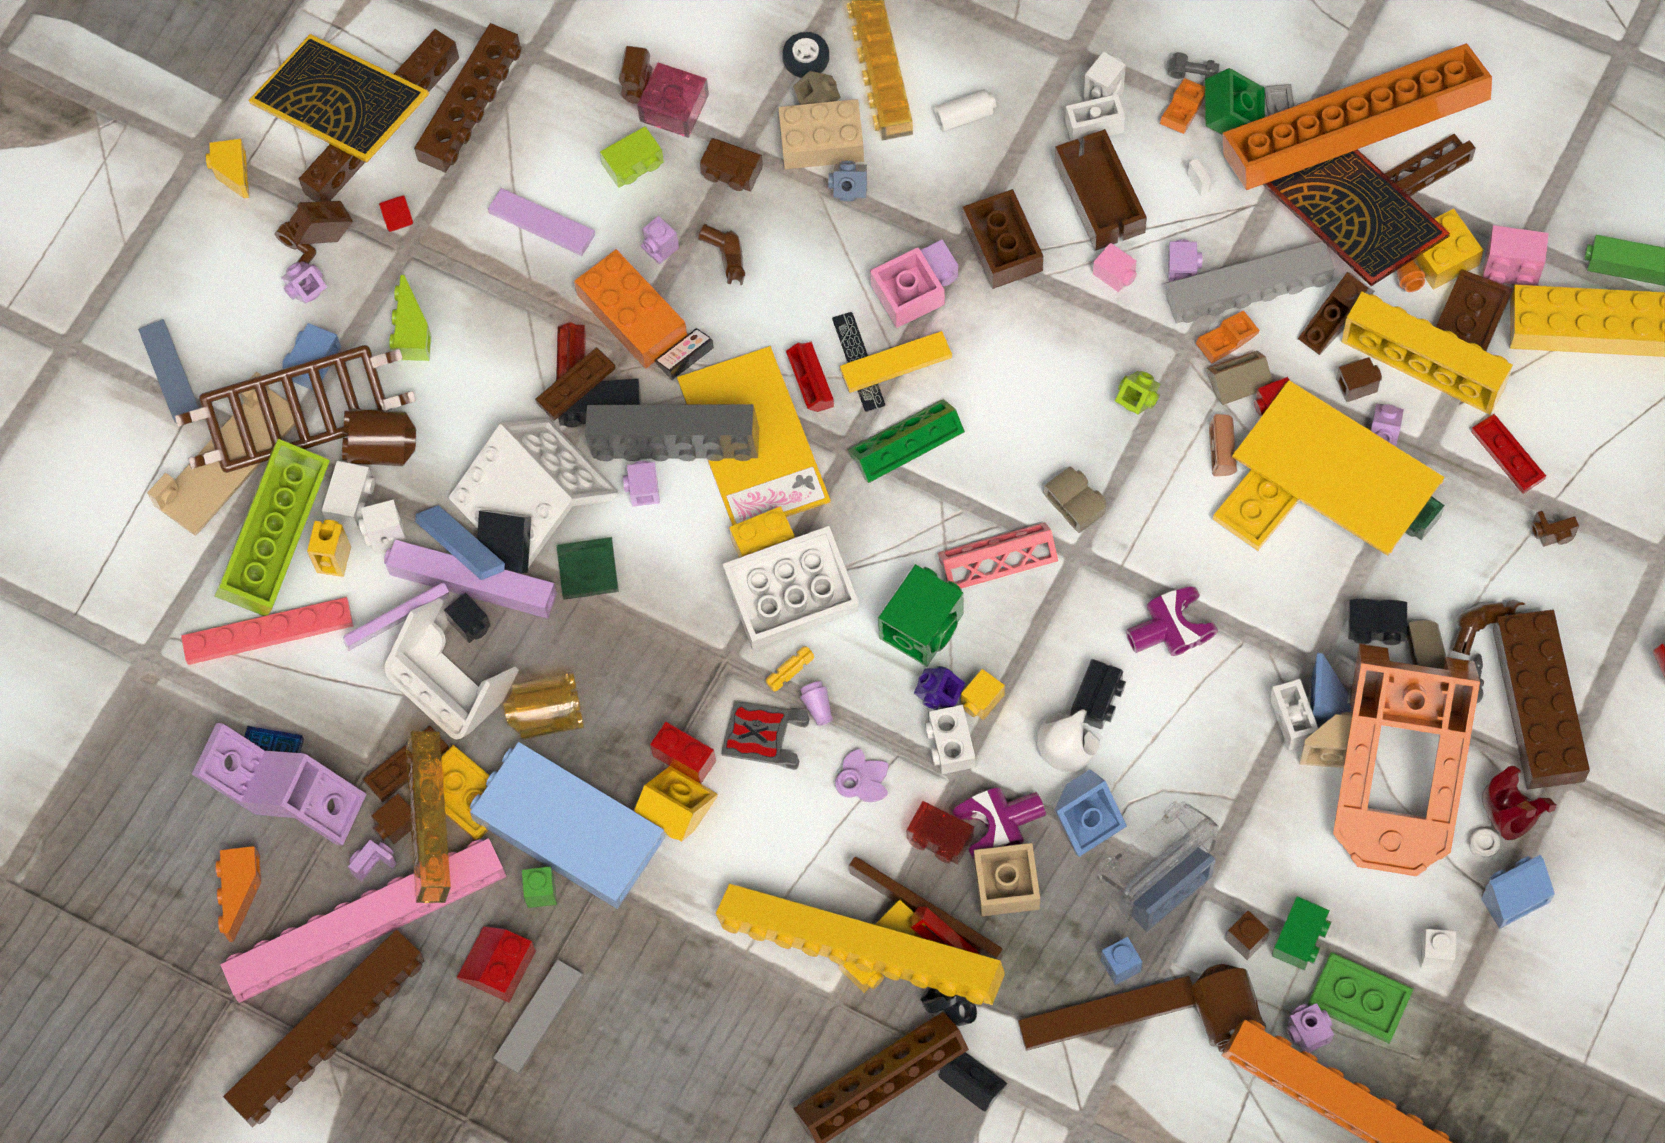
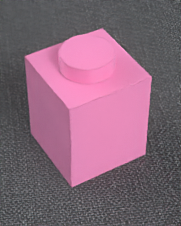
[1093,243,1137,292]

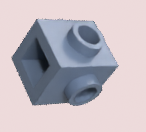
[828,160,867,201]

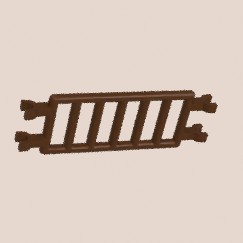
[175,345,416,473]

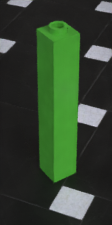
[1584,235,1665,286]

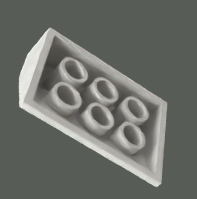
[723,526,859,650]

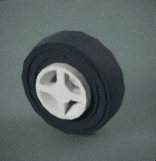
[783,32,830,78]

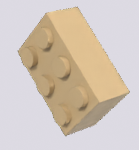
[778,99,864,170]

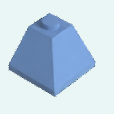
[1310,653,1351,728]
[1054,769,1127,857]

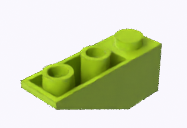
[389,275,432,361]

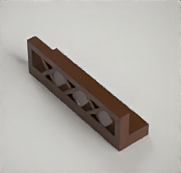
[1381,133,1476,199]

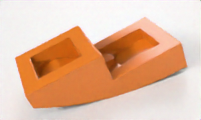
[1160,78,1205,134]
[1196,310,1260,364]

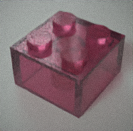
[637,62,709,138]

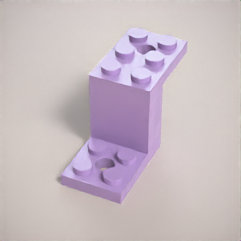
[192,723,367,845]

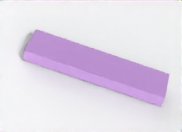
[488,188,595,256]

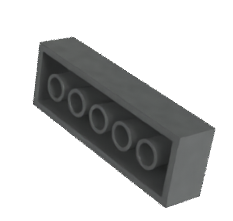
[585,404,759,461]

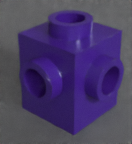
[914,666,965,710]

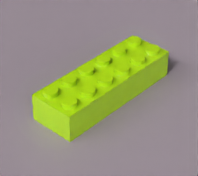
[214,439,330,616]

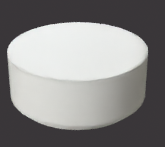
[1469,828,1500,859]

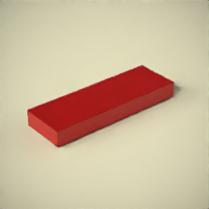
[1471,414,1546,494]

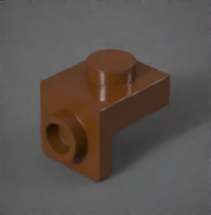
[1531,511,1579,547]

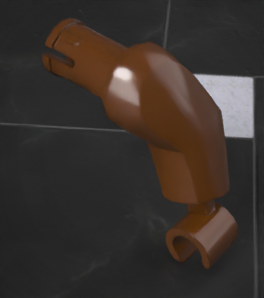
[698,224,745,285]
[1452,600,1525,656]

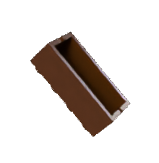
[1054,129,1147,251]

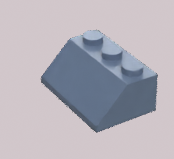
[1123,843,1216,932]

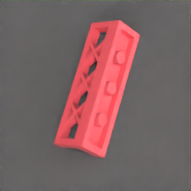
[938,522,1058,589]

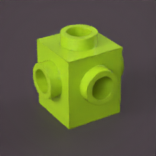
[1115,370,1161,415]

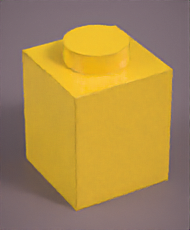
[961,669,1005,720]

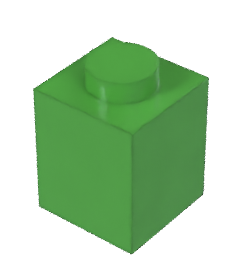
[522,867,557,908]

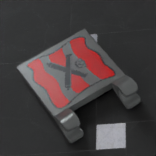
[721,701,810,770]

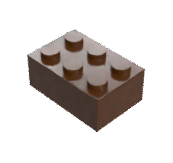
[962,189,1044,289]

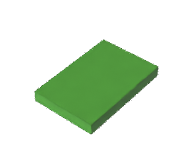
[1308,952,1414,1044]

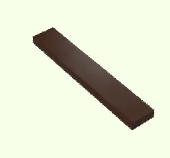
[849,857,1003,961]
[1018,976,1196,1051]

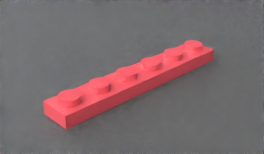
[181,597,354,665]

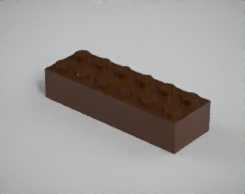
[1492,609,1590,790]

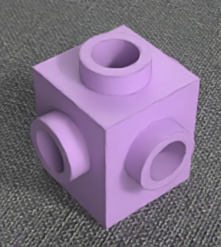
[281,262,327,303]
[1287,1003,1334,1053]

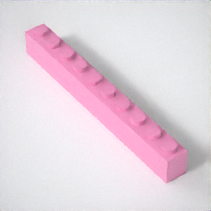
[220,838,506,1003]

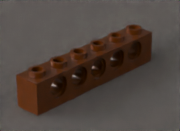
[414,23,522,173]
[793,1012,969,1143]

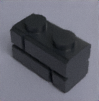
[1070,659,1126,729]

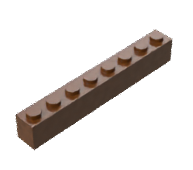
[223,929,425,1128]

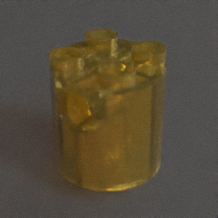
[503,672,584,740]

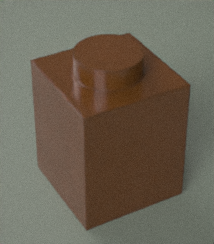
[1336,357,1382,402]
[371,794,420,845]
[1225,910,1270,960]

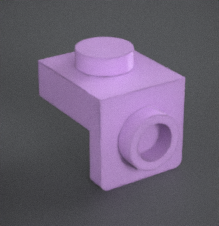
[1371,403,1404,446]
[348,840,396,882]

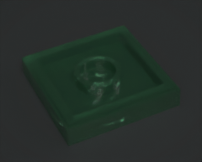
[556,537,619,600]

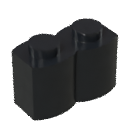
[1348,599,1407,645]

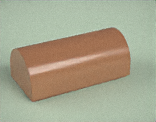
[1209,414,1237,477]

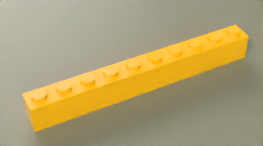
[715,883,1005,1005]

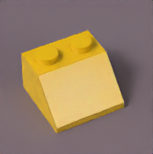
[634,766,718,842]

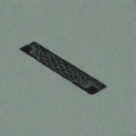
[832,312,885,412]

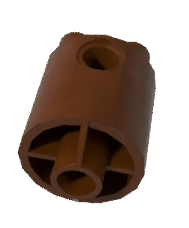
[342,408,417,467]
[1191,964,1266,1052]

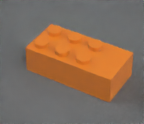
[574,249,687,369]

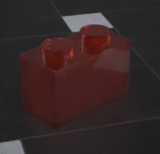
[906,801,974,865]

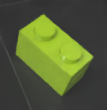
[600,126,664,188]

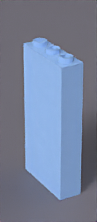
[470,742,665,909]

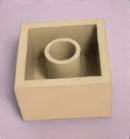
[974,843,1040,916]

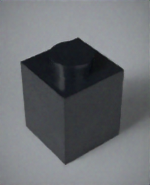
[444,592,491,643]

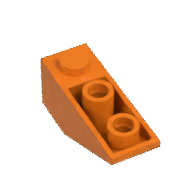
[216,846,261,942]

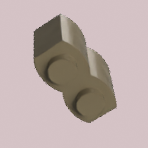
[1044,466,1106,533]

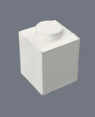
[1421,929,1456,970]

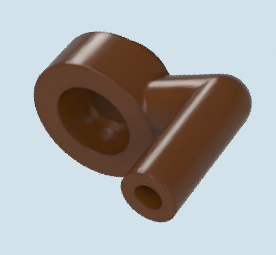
[274,224,317,264]

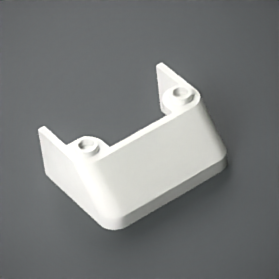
[385,598,519,739]

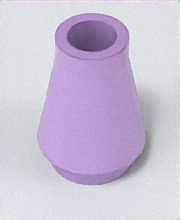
[800,681,833,726]

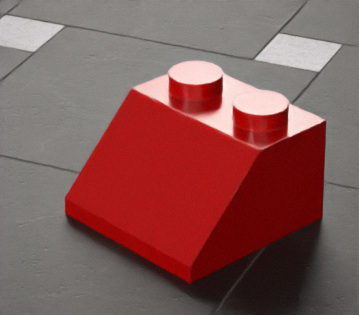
[457,926,536,1003]

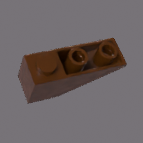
[1298,272,1375,355]

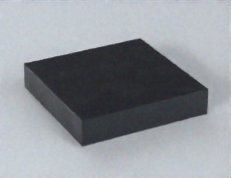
[477,510,531,573]

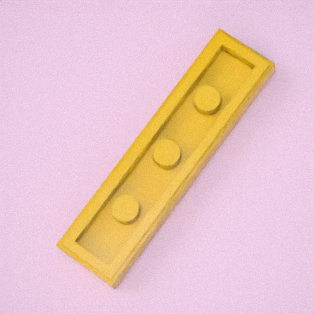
[840,331,952,393]

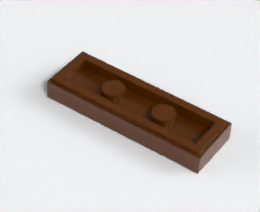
[535,347,616,421]
[363,726,449,802]

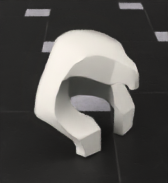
[1037,709,1100,772]

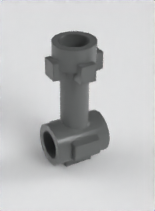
[1168,52,1220,79]

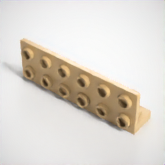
[147,371,295,535]

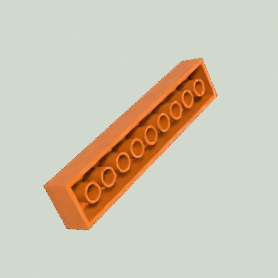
[1223,43,1492,190]

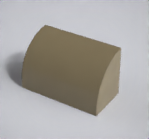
[1206,351,1273,405]
[1406,620,1446,669]

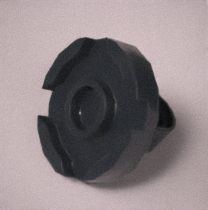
[920,987,977,1026]

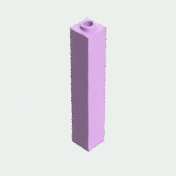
[384,540,557,619]

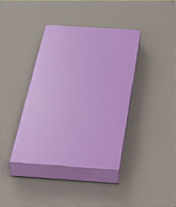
[343,583,449,651]

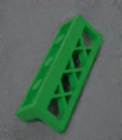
[847,399,965,483]

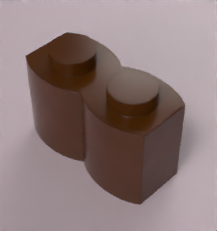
[619,46,653,104]

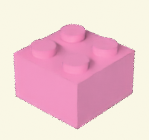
[1483,225,1549,286]
[870,247,945,328]

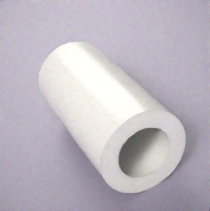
[934,89,997,132]

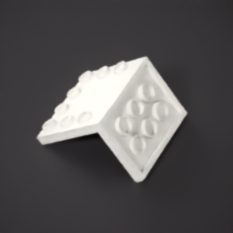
[448,419,619,568]

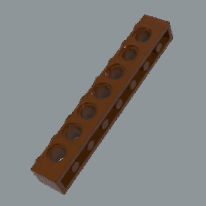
[298,29,459,202]

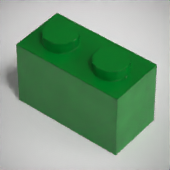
[1272,896,1332,971]

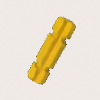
[765,646,814,692]

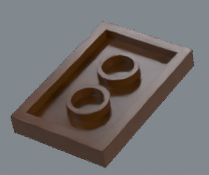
[1436,269,1513,352]

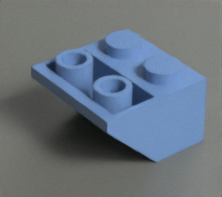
[1481,855,1555,929]

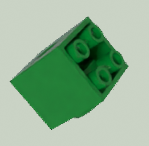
[878,564,964,667]

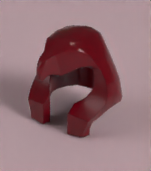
[1482,765,1557,840]

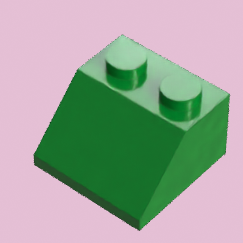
[1205,68,1265,135]

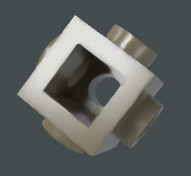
[793,71,841,105]

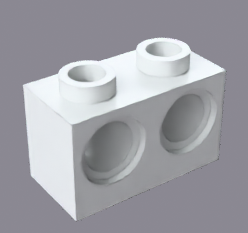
[925,705,975,774]

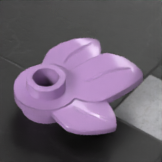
[835,749,888,802]

